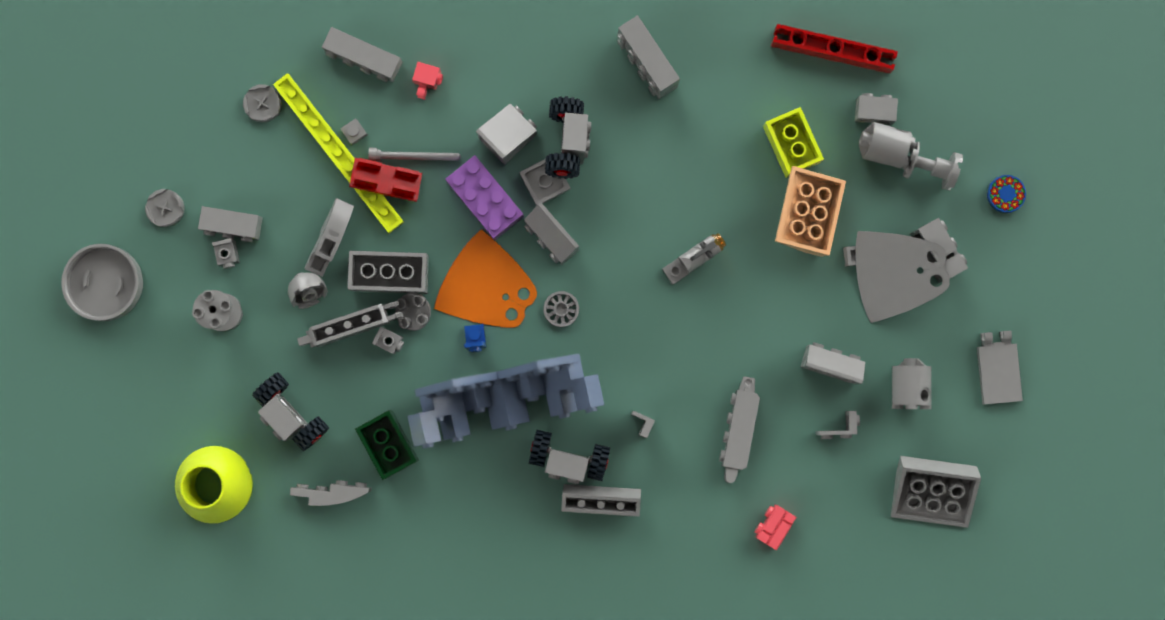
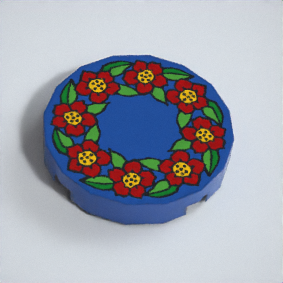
[987,175,1026,213]

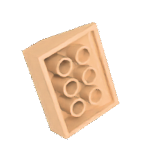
[775,166,846,257]

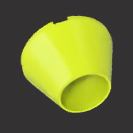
[175,446,253,523]

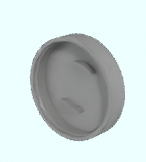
[61,244,143,321]

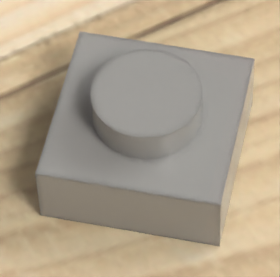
[341,118,367,145]

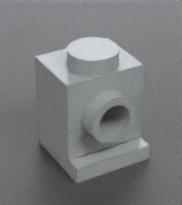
[212,238,240,269]
[372,327,404,354]

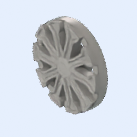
[543,291,579,327]

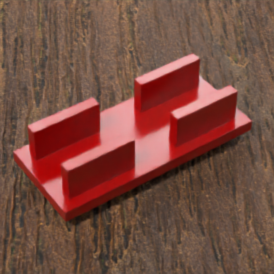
[349,158,422,202]

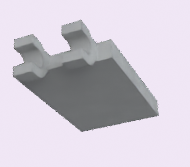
[977,331,1023,404]

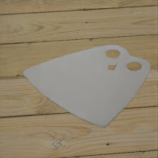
[855,231,950,323]

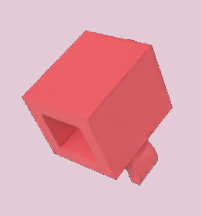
[412,62,443,100]

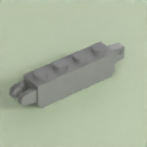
[297,301,403,348]
[719,377,760,483]

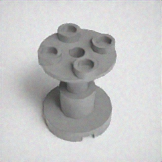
[902,141,963,191]
[192,290,243,332]

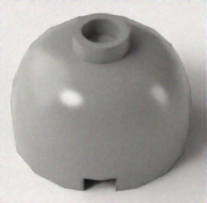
[287,272,328,309]

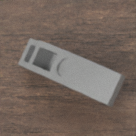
[304,198,354,277]
[290,480,372,506]

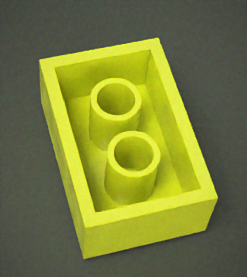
[763,107,824,178]

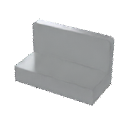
[631,411,655,438]

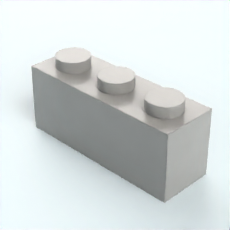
[198,206,263,242]

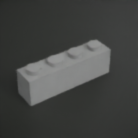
[322,27,403,82]
[562,484,641,517]

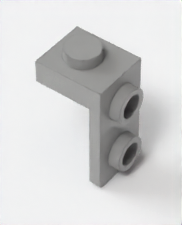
[816,411,860,439]

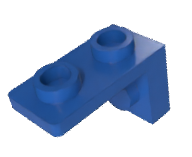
[464,324,486,352]

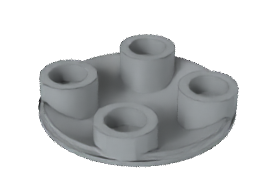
[396,293,431,331]

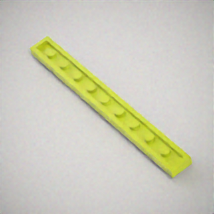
[273,73,404,234]

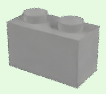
[855,93,898,125]

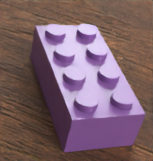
[445,155,524,240]

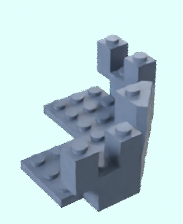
[408,354,604,449]

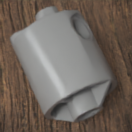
[859,122,915,168]
[892,358,932,409]

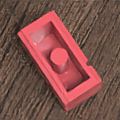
[755,504,797,551]

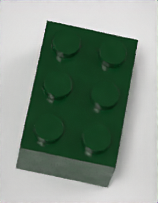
[355,410,419,480]

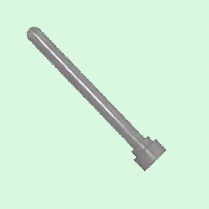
[369,148,461,162]

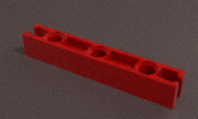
[771,24,898,74]

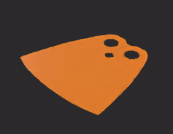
[434,229,537,328]

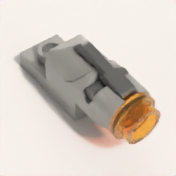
[662,233,726,285]

